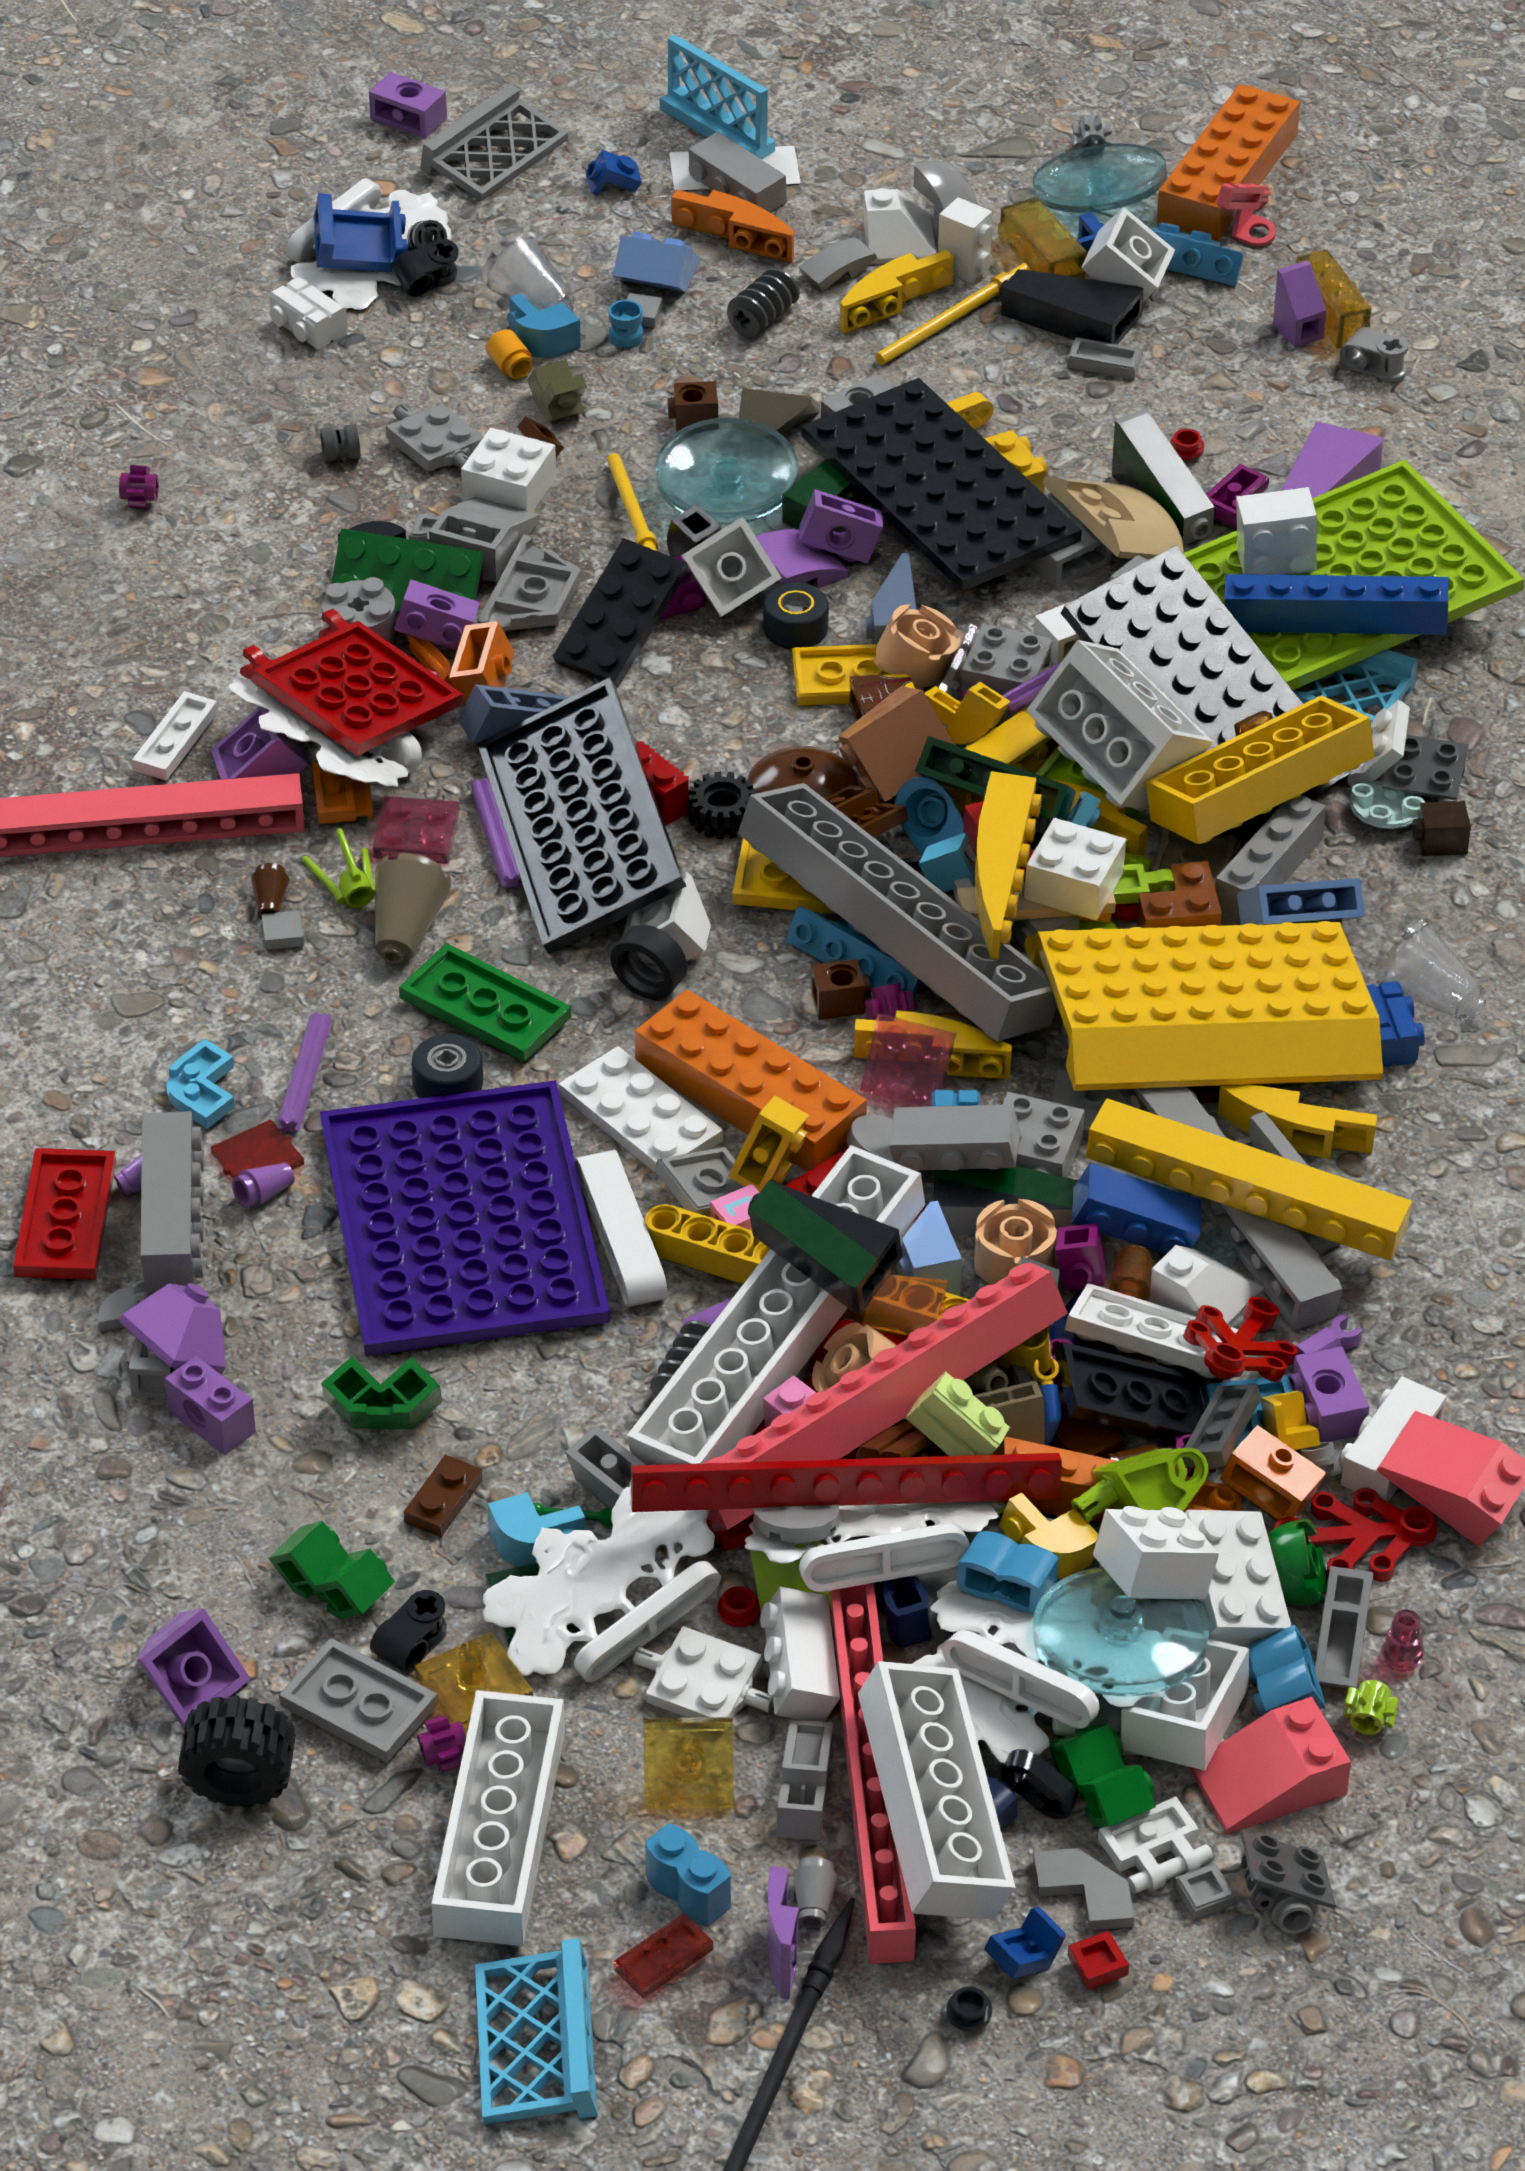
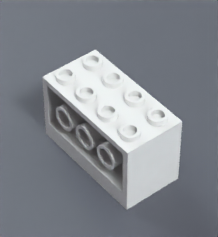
[1026,640,1213,812]

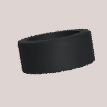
[610,924,688,1000]

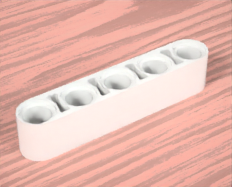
[575,1149,668,1307]

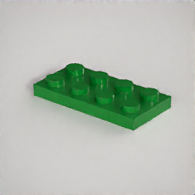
[331,528,484,612]
[399,943,571,1062]

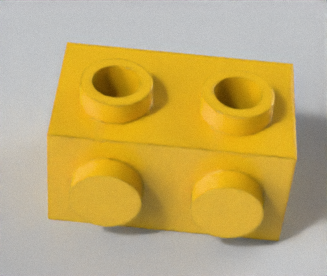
[728,1096,809,1193]

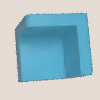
[919,833,975,893]

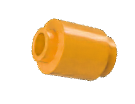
[486,329,533,380]

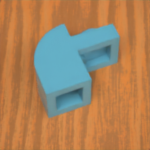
[487,1492,585,1571]

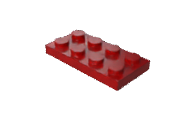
[13,1148,116,1280]

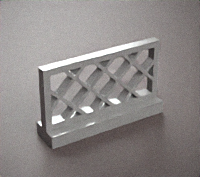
[420,83,569,201]

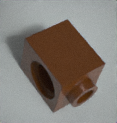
[667,381,718,433]
[811,959,871,1020]

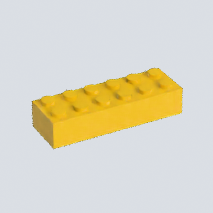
[1145,695,1374,844]

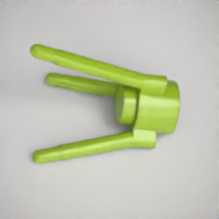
[302,828,375,908]

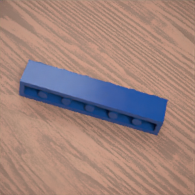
[1225,574,1449,635]

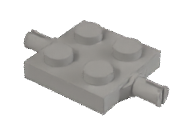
[386,403,483,472]

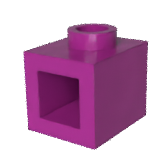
[1055,1223,1106,1291]

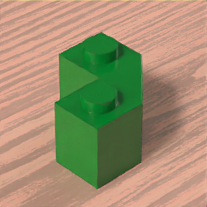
[321,1356,442,1429]
[268,1520,395,1620]
[1049,1724,1156,1827]

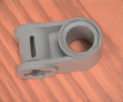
[1339,327,1408,382]

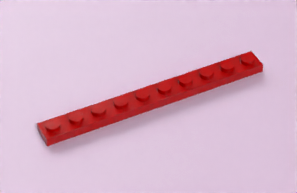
[630,1453,1062,1512]

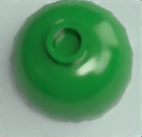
[1268,1519,1328,1606]

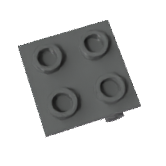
[1382,735,1468,800]
[1240,1830,1336,1911]

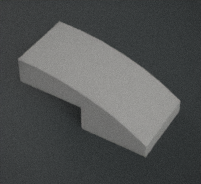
[799,237,877,292]

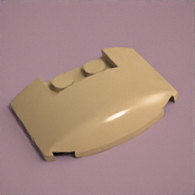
[1042,477,1184,560]

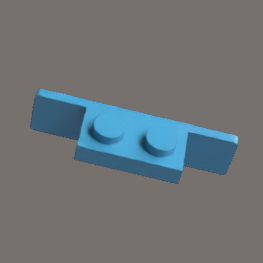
[1150,223,1244,286]
[786,907,921,998]

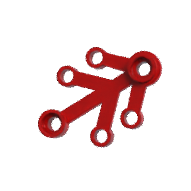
[1183,1297,1298,1382]
[1274,1488,1438,1582]

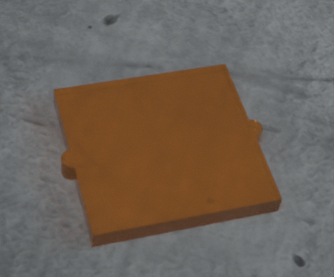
[862,1274,948,1335]

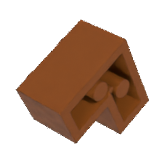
[1137,861,1222,928]

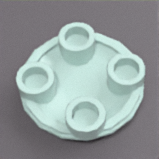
[1350,780,1425,829]

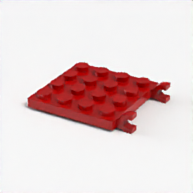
[240,608,463,756]

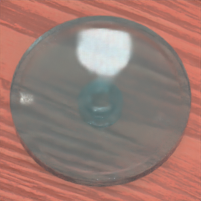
[1033,143,1168,213]
[656,418,798,525]
[1033,1567,1210,1696]

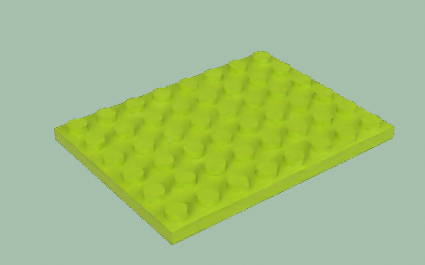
[1183,459,1524,690]

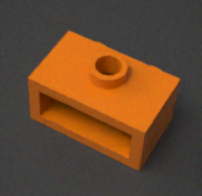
[449,621,515,706]
[1220,1425,1327,1520]

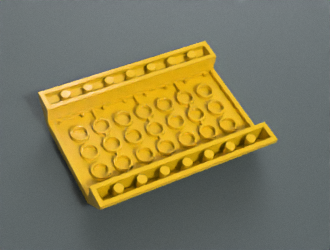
[1024,921,1383,1091]

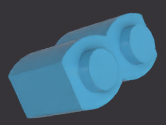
[957,1531,1059,1613]
[1247,1625,1325,1716]
[645,1824,731,1926]

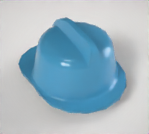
[895,777,964,856]

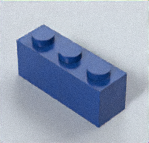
[1072,1163,1201,1254]

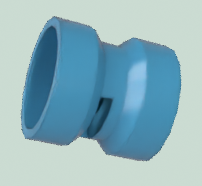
[609,300,643,348]

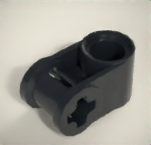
[391,239,459,297]
[370,1590,447,1674]

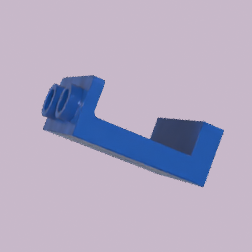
[313,193,408,273]

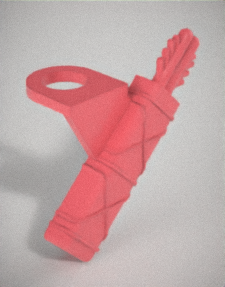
[1216,183,1276,247]

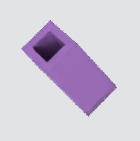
[1273,260,1326,348]

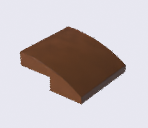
[824,785,909,838]

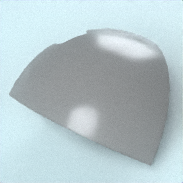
[913,160,978,241]

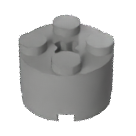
[322,577,397,645]

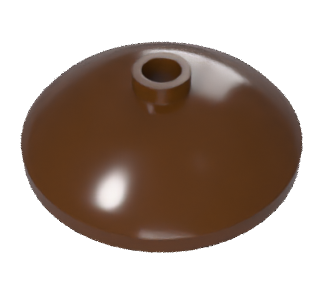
[747,746,859,798]

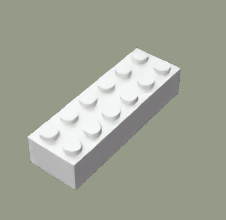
[858,1661,1016,1920]
[431,1690,565,1946]

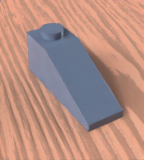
[865,553,917,644]
[458,684,567,744]

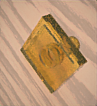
[415,1631,533,1732]
[644,1717,734,1809]

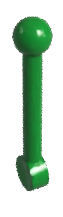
[533,1502,613,1526]

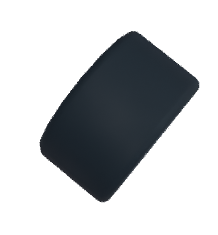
[763,582,829,649]
[411,1034,484,1098]

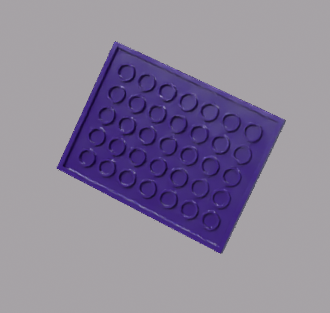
[320,1080,610,1356]

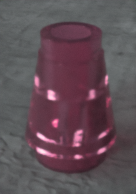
[1381,1609,1425,1672]

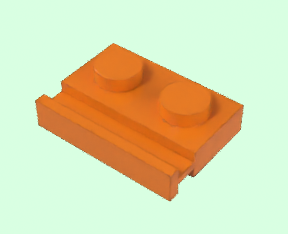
[311,762,373,824]

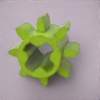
[1343,1680,1399,1735]

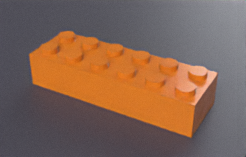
[1157,84,1300,241]
[634,989,867,1172]

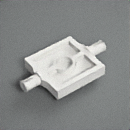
[633,1626,774,1732]

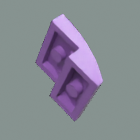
[755,529,848,588]
[767,1866,799,1999]

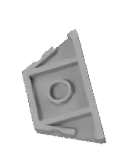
[477,534,581,631]

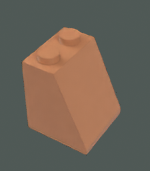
[838,686,954,802]

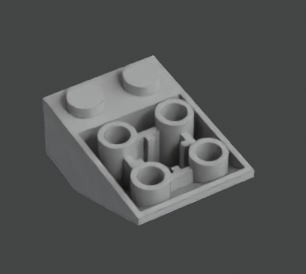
[429,497,540,583]

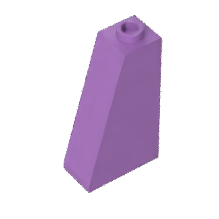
[1281,421,1384,498]

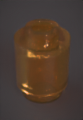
[1109,1245,1155,1301]

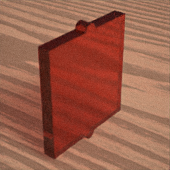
[210,1119,305,1179]

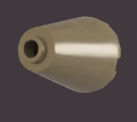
[375,853,451,964]

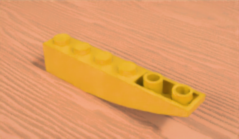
[974,771,1042,959]

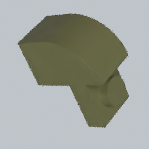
[527,360,587,422]

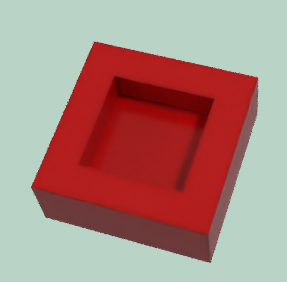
[1067,1930,1129,1990]

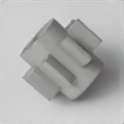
[1071,114,1112,156]

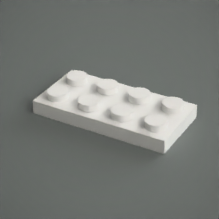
[558,1046,723,1175]
[1065,1283,1239,1378]

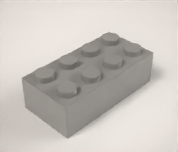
[140,1111,205,1295]

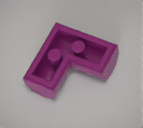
[1206,464,1269,530]

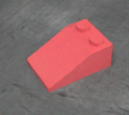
[1376,1411,1525,1547]
[1189,1697,1351,1834]

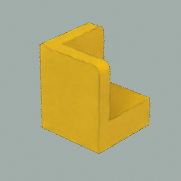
[1261,1391,1320,1450]

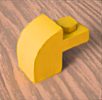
[924,682,1011,744]
[999,1492,1098,1579]

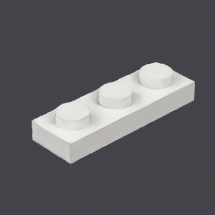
[132,691,218,781]

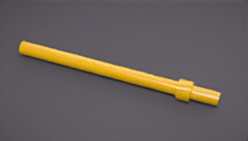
[875,263,1031,365]
[607,453,658,551]

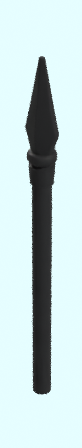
[723,1897,855,2171]

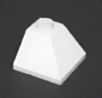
[863,188,936,264]
[681,516,782,617]
[622,872,711,964]
[1149,1245,1264,1327]

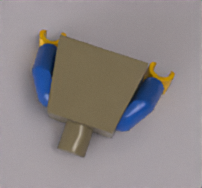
[974,1359,1062,1455]

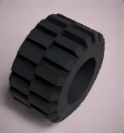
[178,1696,296,1807]

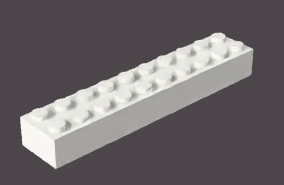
[627,1145,925,1465]

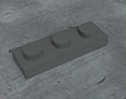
[1183,1384,1261,1469]

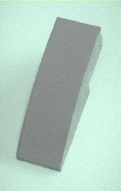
[1315,1566,1373,1689]
[776,1719,834,1841]

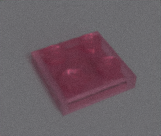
[373,796,460,864]
[860,1014,957,1107]

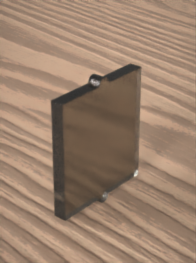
[938,624,977,692]

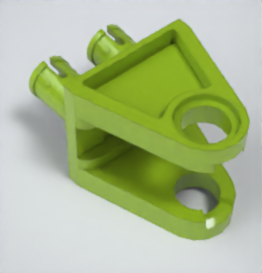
[1071,1448,1208,1523]

